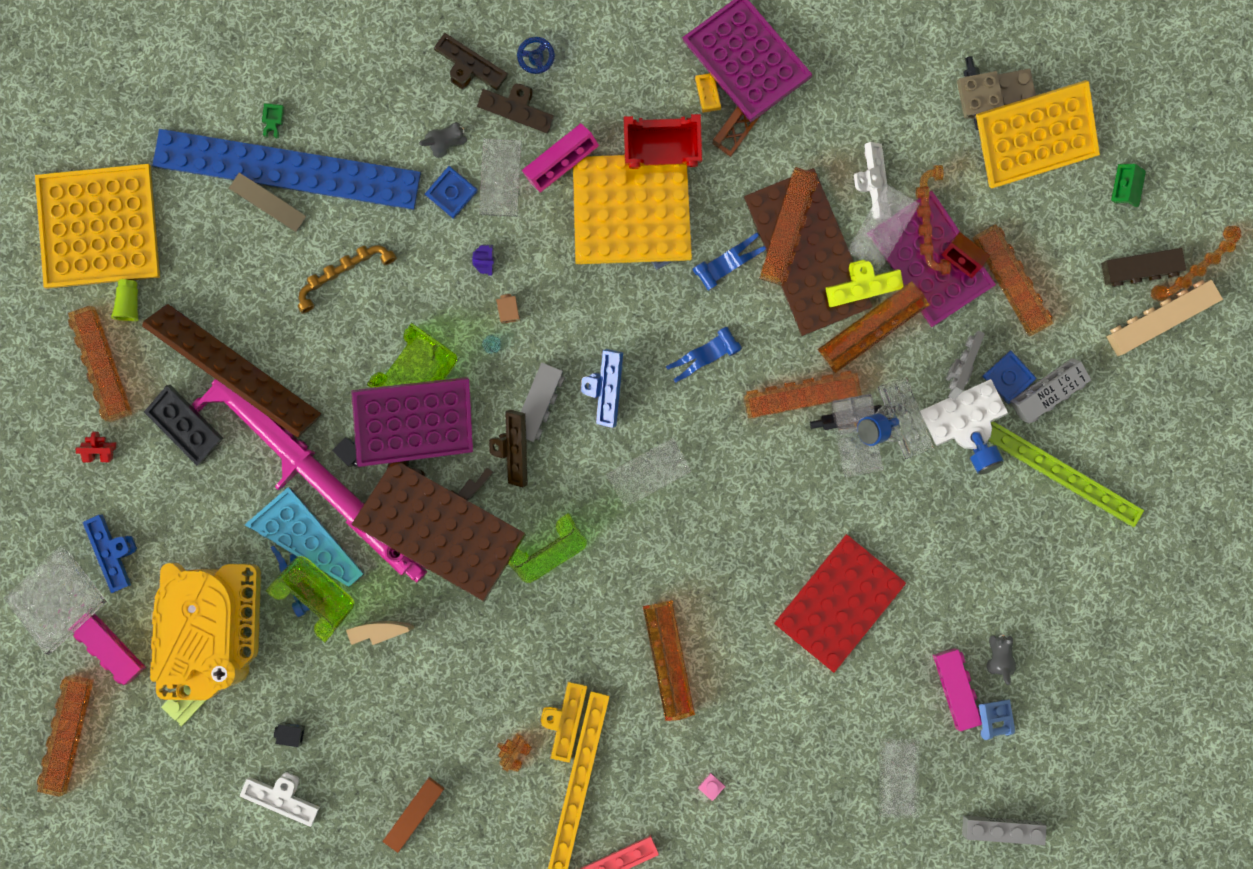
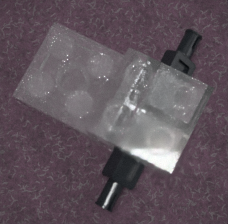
[810,394,896,478]

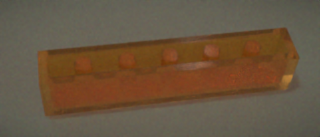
[759,167,819,286]
[972,224,1054,337]
[817,281,929,373]
[68,305,133,422]
[743,371,862,419]
[643,600,695,721]
[37,675,94,797]

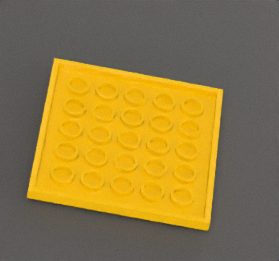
[573,155,692,264]
[35,164,160,289]

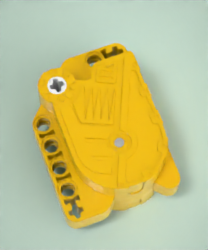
[150,563,261,700]

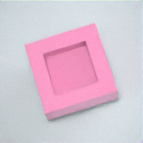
[698,773,725,801]

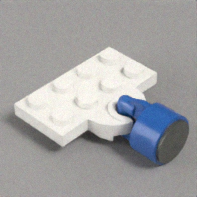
[920,379,1008,475]

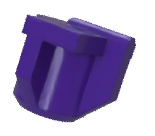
[472,245,495,276]

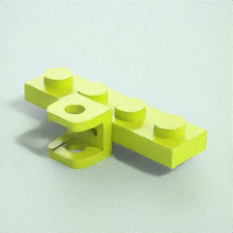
[826,260,904,307]

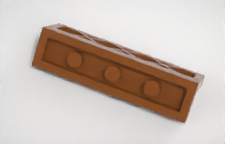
[712,106,760,157]

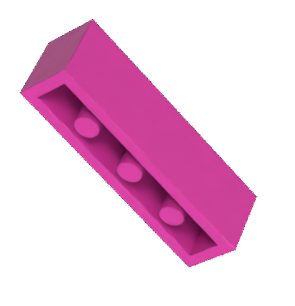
[522,123,599,193]
[70,612,146,685]
[933,648,982,731]

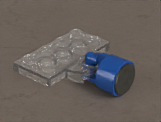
[857,377,934,459]

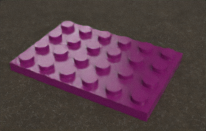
[682,0,812,122]
[868,191,996,327]
[351,377,473,467]

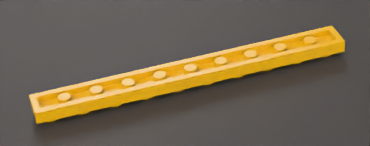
[548,691,610,869]

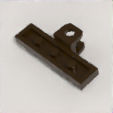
[434,32,508,90]
[477,83,555,134]
[489,410,528,488]

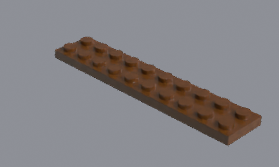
[142,304,321,438]

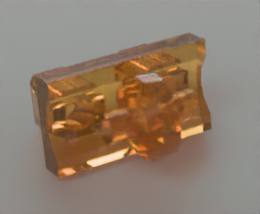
[497,733,532,772]

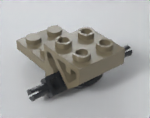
[957,56,1036,130]

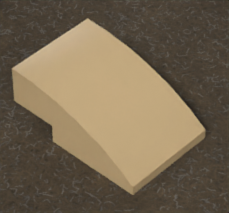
[346,621,415,645]

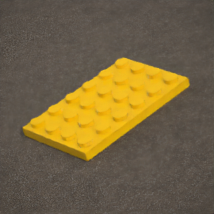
[976,80,1100,188]

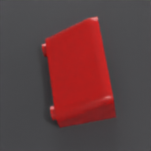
[624,114,702,169]

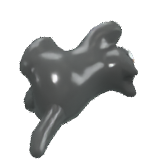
[419,122,467,158]
[986,635,1016,685]

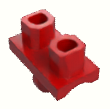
[75,431,116,463]

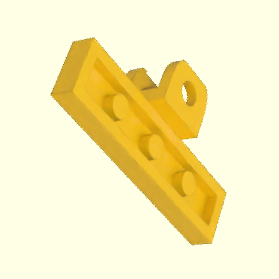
[540,681,587,763]

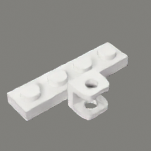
[854,142,892,220]
[240,772,320,827]

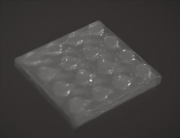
[4,545,107,655]

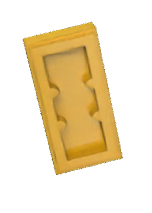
[695,73,721,113]

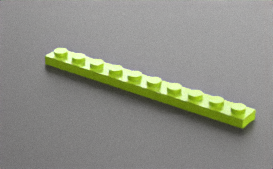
[988,421,1144,527]

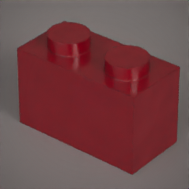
[941,232,990,279]

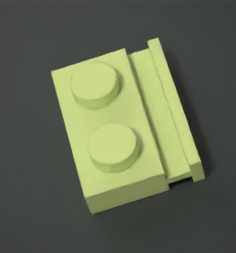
[161,685,207,726]

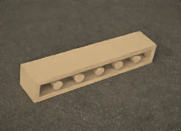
[1106,280,1223,356]

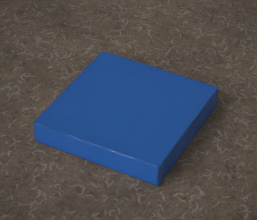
[425,166,478,219]
[982,350,1037,404]

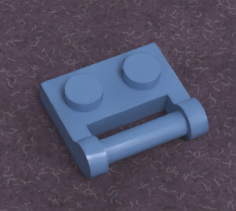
[979,700,1015,740]

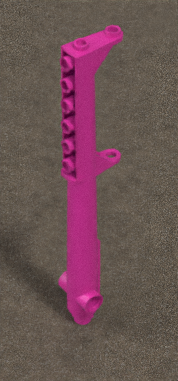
[192,379,428,583]

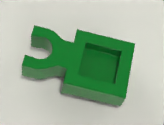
[262,103,284,138]

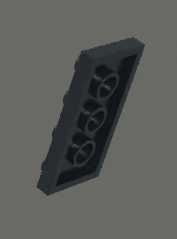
[144,384,224,466]

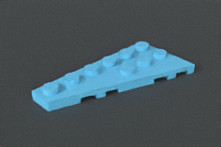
[245,487,364,587]

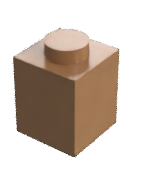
[496,294,520,324]

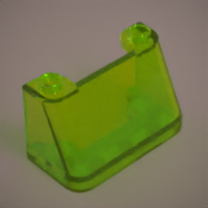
[366,322,457,388]
[508,513,587,583]
[265,556,354,643]

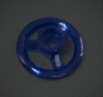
[517,37,555,74]

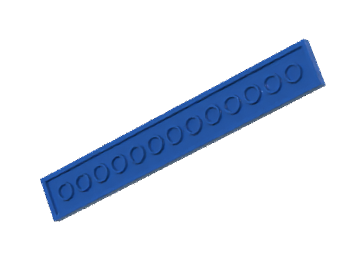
[152,129,421,210]

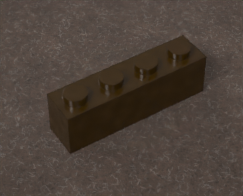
[1101,248,1186,288]

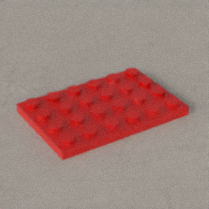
[774,534,906,673]

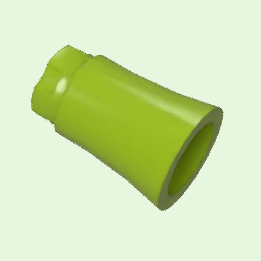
[111,279,139,322]

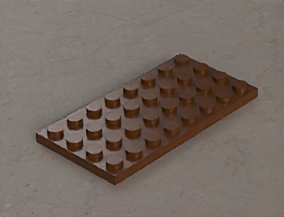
[744,168,873,336]
[351,462,526,602]

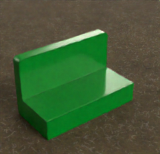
[1111,164,1146,207]

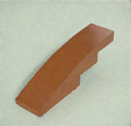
[382,777,445,853]

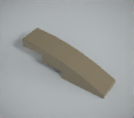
[229,173,306,232]

